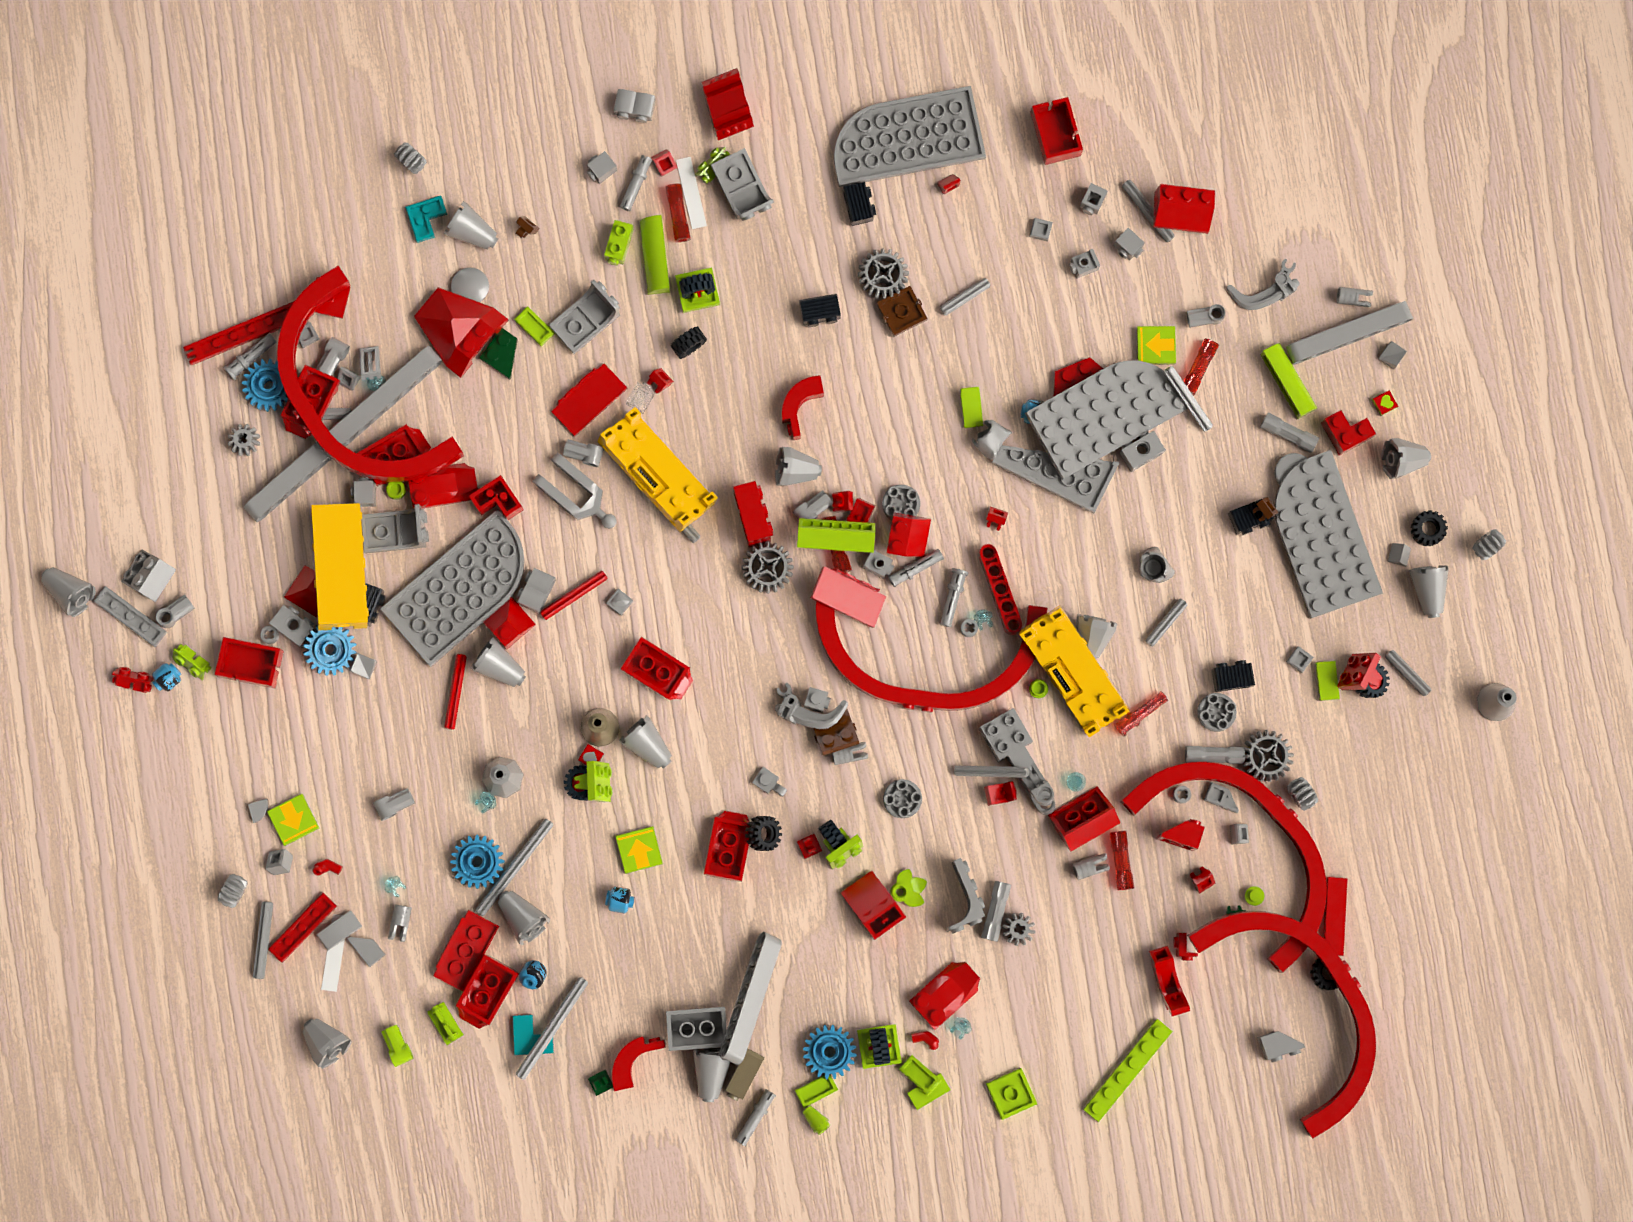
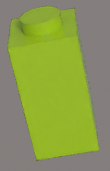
[604,220,634,266]

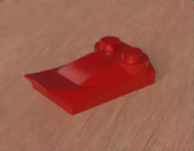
[280,365,341,439]
[357,424,431,487]
[408,463,478,509]
[620,637,693,700]
[704,811,750,882]
[456,954,519,1029]
[909,962,980,1030]

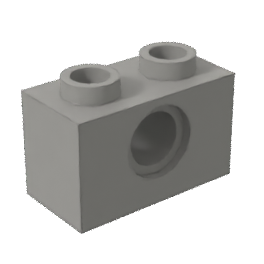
[1119,431,1166,472]
[269,605,317,649]

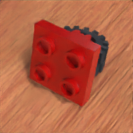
[1337,652,1390,698]

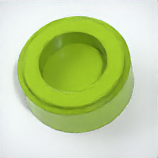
[386,482,406,500]

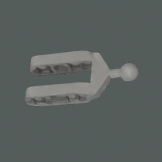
[532,452,617,529]

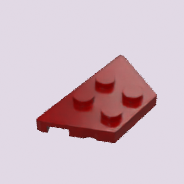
[1053,357,1104,396]

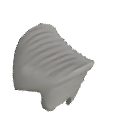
[972,420,1012,460]
[1140,546,1175,583]

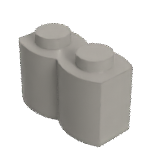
[614,89,656,123]
[517,568,556,614]

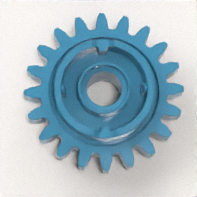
[242,359,288,412]
[302,625,357,676]
[450,835,505,889]
[803,1025,857,1080]

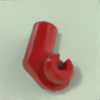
[312,859,343,876]
[911,1031,939,1050]

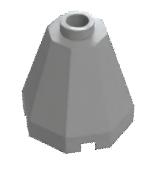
[1381,438,1431,479]
[775,447,822,486]
[1076,614,1117,658]
[482,757,524,798]
[303,1019,352,1069]

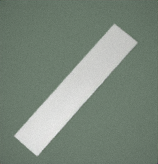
[676,157,707,229]
[321,914,345,992]

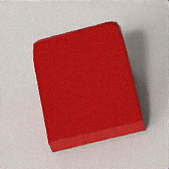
[651,149,678,177]
[937,174,961,194]

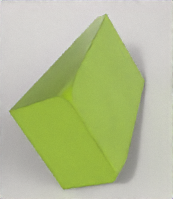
[960,387,983,428]

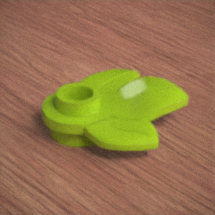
[890,869,927,907]

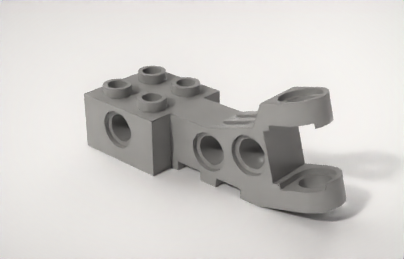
[979,708,1056,815]

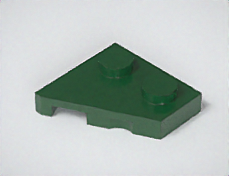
[480,328,518,380]

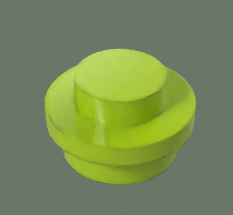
[1029,679,1048,699]
[1245,886,1265,906]

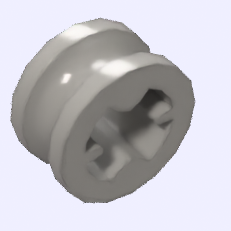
[961,619,978,637]
[260,626,279,644]
[1172,786,1191,804]

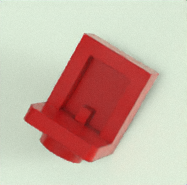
[846,498,876,523]
[984,781,1017,806]
[1173,933,1198,961]

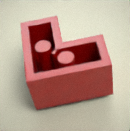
[1321,410,1376,456]
[469,475,524,520]

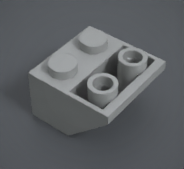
[121,549,176,602]

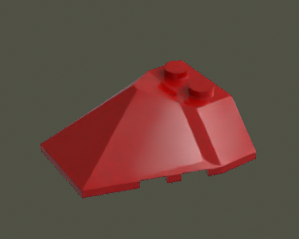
[414,287,509,378]

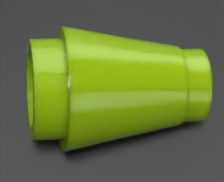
[802,1105,830,1135]

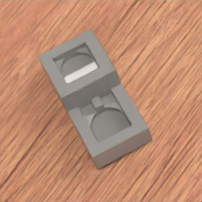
[317,911,362,951]

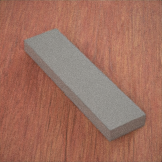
[94,586,167,647]

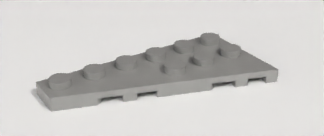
[992,445,1120,514]

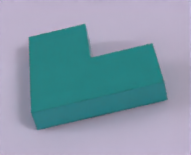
[405,195,447,243]
[513,1015,554,1055]

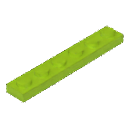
[1083,1019,1173,1122]

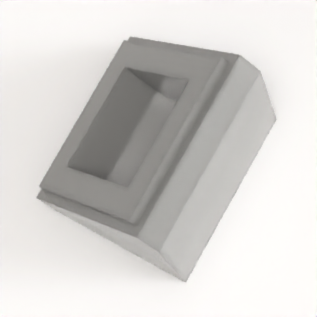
[337,367,361,391]
[1388,543,1411,567]
[1230,824,1249,845]

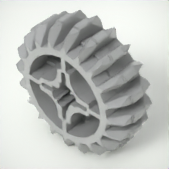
[858,248,909,299]
[742,542,794,594]
[1243,730,1294,782]

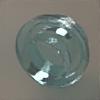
[1066,772,1086,792]

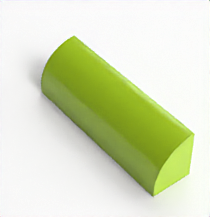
[640,215,670,295]
[1260,343,1318,419]
[797,518,875,553]

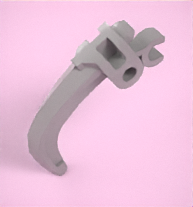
[1227,259,1300,310]
[775,683,848,729]

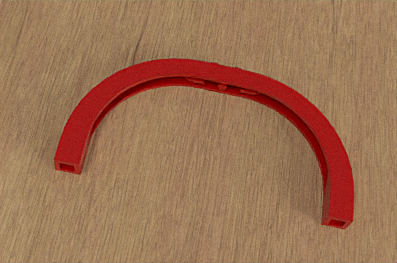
[277,265,464,482]
[816,601,1048,713]
[1120,762,1327,973]
[1187,911,1376,1139]

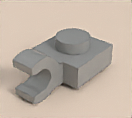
[752,767,787,797]

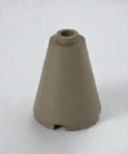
[581,708,619,747]

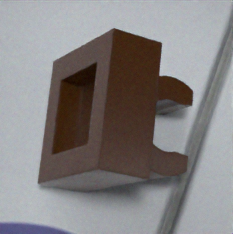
[515,216,540,238]
[1253,497,1278,521]

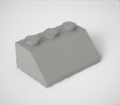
[666,1007,727,1051]

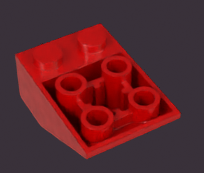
[841,871,906,940]

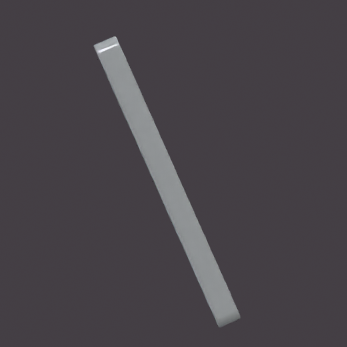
[244,346,442,522]

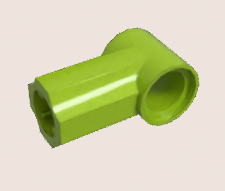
[381,1025,414,1067]

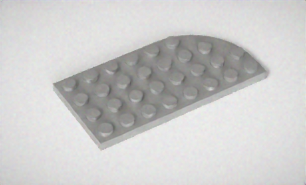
[834,86,986,187]
[1025,361,1188,480]
[1275,450,1383,619]
[380,509,524,667]

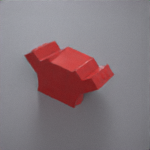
[701,68,754,141]

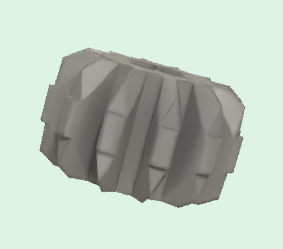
[394,142,427,174]
[228,424,260,456]
[1472,529,1506,560]
[1287,777,1318,811]
[218,874,248,908]
[1002,913,1035,946]

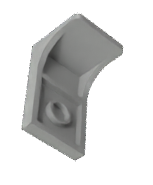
[711,148,774,221]
[549,279,620,354]
[361,504,429,554]
[946,858,985,934]

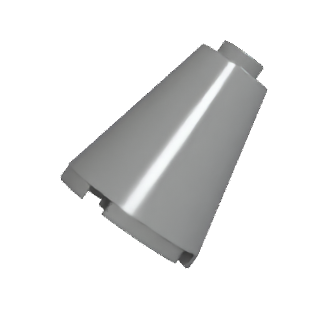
[444,201,498,250]
[1409,565,1449,618]
[41,567,96,617]
[470,638,526,687]
[1477,683,1517,721]
[619,715,672,769]
[498,891,550,945]
[693,1047,730,1102]

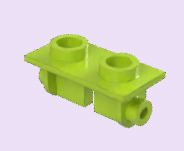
[695,147,731,184]
[172,644,212,681]
[427,1002,464,1045]

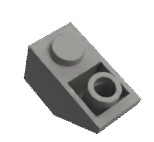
[1257,1031,1305,1062]

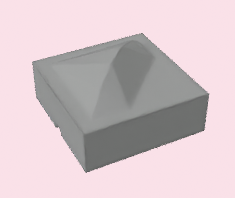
[606,588,633,616]

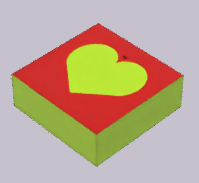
[1372,390,1399,416]

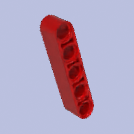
[979,544,1022,635]

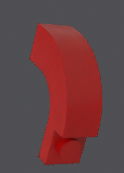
[782,375,824,440]
[1149,946,1190,1017]
[612,1036,666,1092]

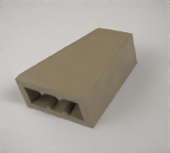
[725,1048,765,1101]

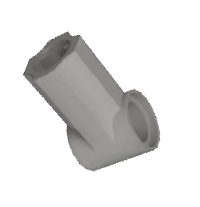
[1187,304,1225,328]
[316,337,350,376]
[563,439,604,467]
[793,491,833,520]
[156,595,195,628]
[373,788,415,821]

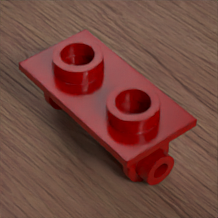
[112,667,154,693]

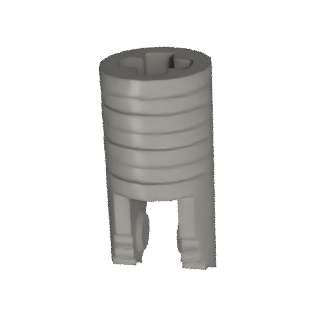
[1337,287,1373,307]
[832,742,868,765]
[1072,853,1110,880]
[388,904,412,942]

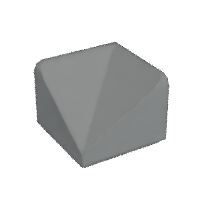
[1379,341,1407,369]
[350,653,377,679]
[266,849,293,875]

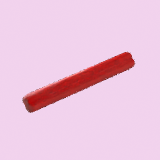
[540,571,608,620]
[444,654,467,730]

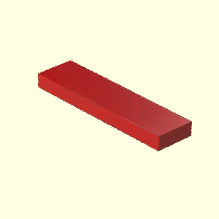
[1324,877,1348,956]
[268,893,337,963]

